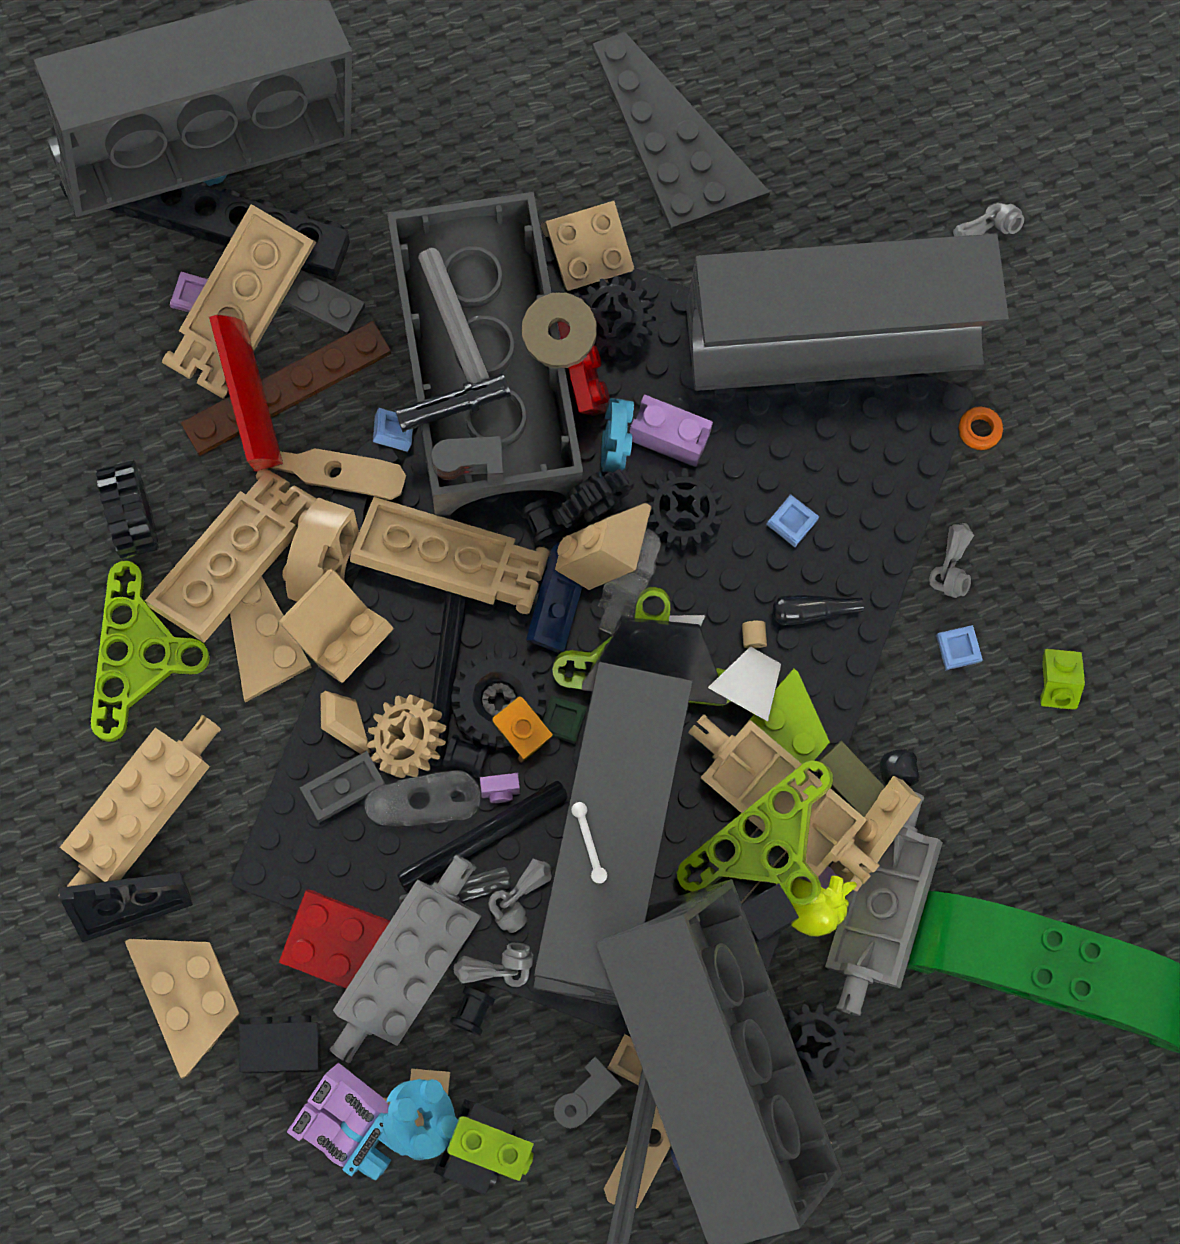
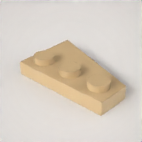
[230,576,311,703]

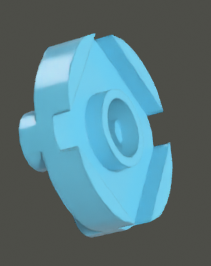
[601,398,634,473]
[383,1079,458,1160]

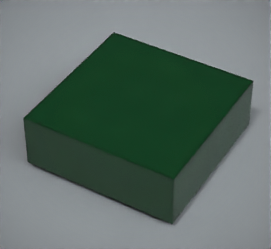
[542,695,587,744]

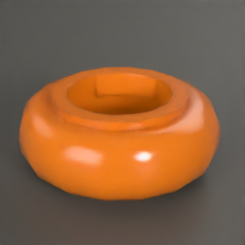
[958,406,1003,451]

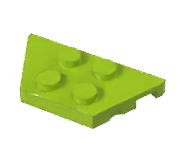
[701,668,830,782]

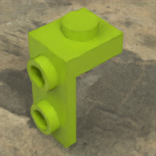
[447,1116,534,1181]

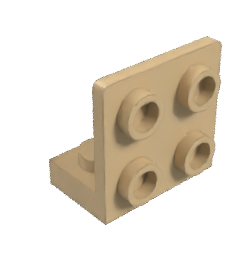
[541,201,634,291]
[279,569,394,683]

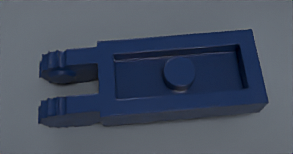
[526,542,582,652]

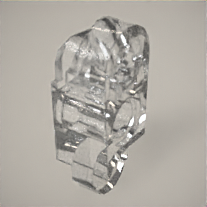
[598,528,661,635]
[364,770,481,827]

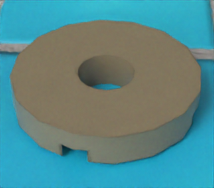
[522,293,597,368]

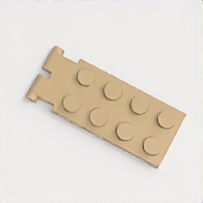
[162,204,316,399]
[145,469,317,643]
[350,497,550,614]

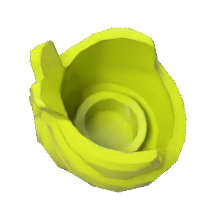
[790,876,857,937]

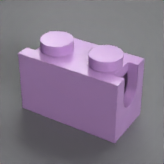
[630,394,713,467]

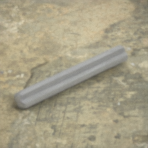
[418,248,490,384]

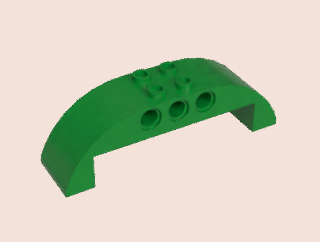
[906,891,1180,1053]

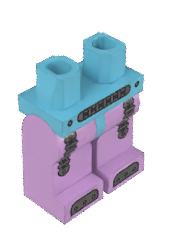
[287,1063,396,1181]

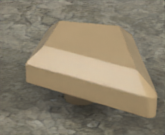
[320,691,371,754]

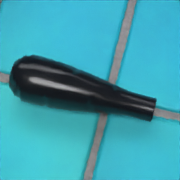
[773,595,864,625]

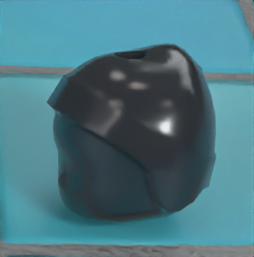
[880,749,920,787]

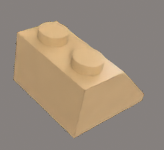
[555,503,651,590]

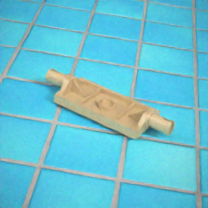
[688,714,880,884]
[58,715,221,896]

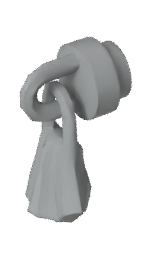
[953,203,1024,237]
[929,523,974,598]
[488,859,552,933]
[454,943,533,987]

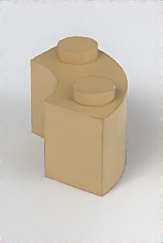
[283,498,359,602]

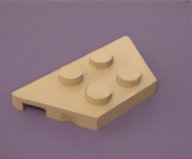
[125,939,240,1079]

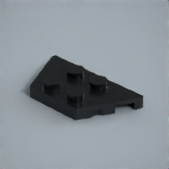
[581,617,727,704]

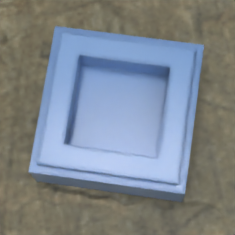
[373,408,413,452]
[767,494,819,547]
[936,625,983,670]

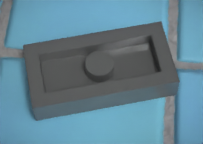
[284,270,365,335]
[300,751,386,823]

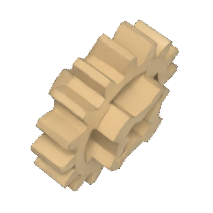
[367,694,446,779]

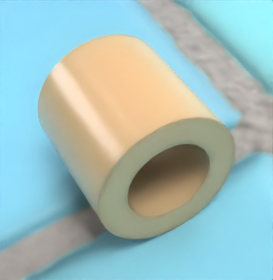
[742,621,767,649]

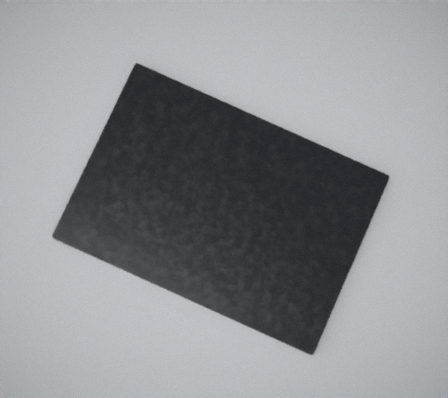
[232,234,973,1037]

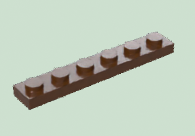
[180,321,391,456]

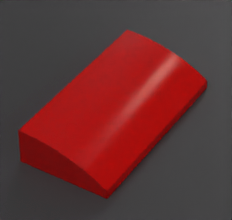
[209,315,283,472]

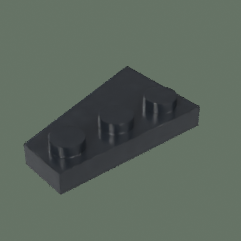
[58,872,193,942]

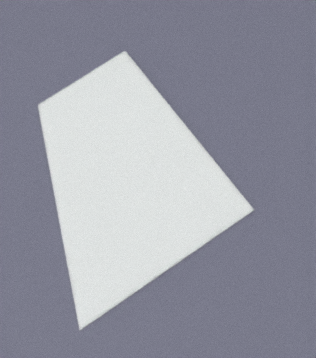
[708,646,781,722]

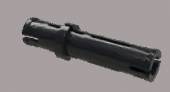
[395,373,511,432]

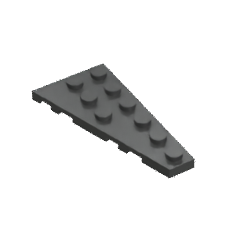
[592,32,770,232]

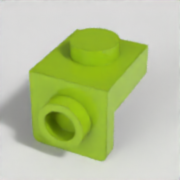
[1040,649,1085,709]

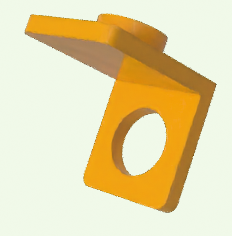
[492,697,553,763]

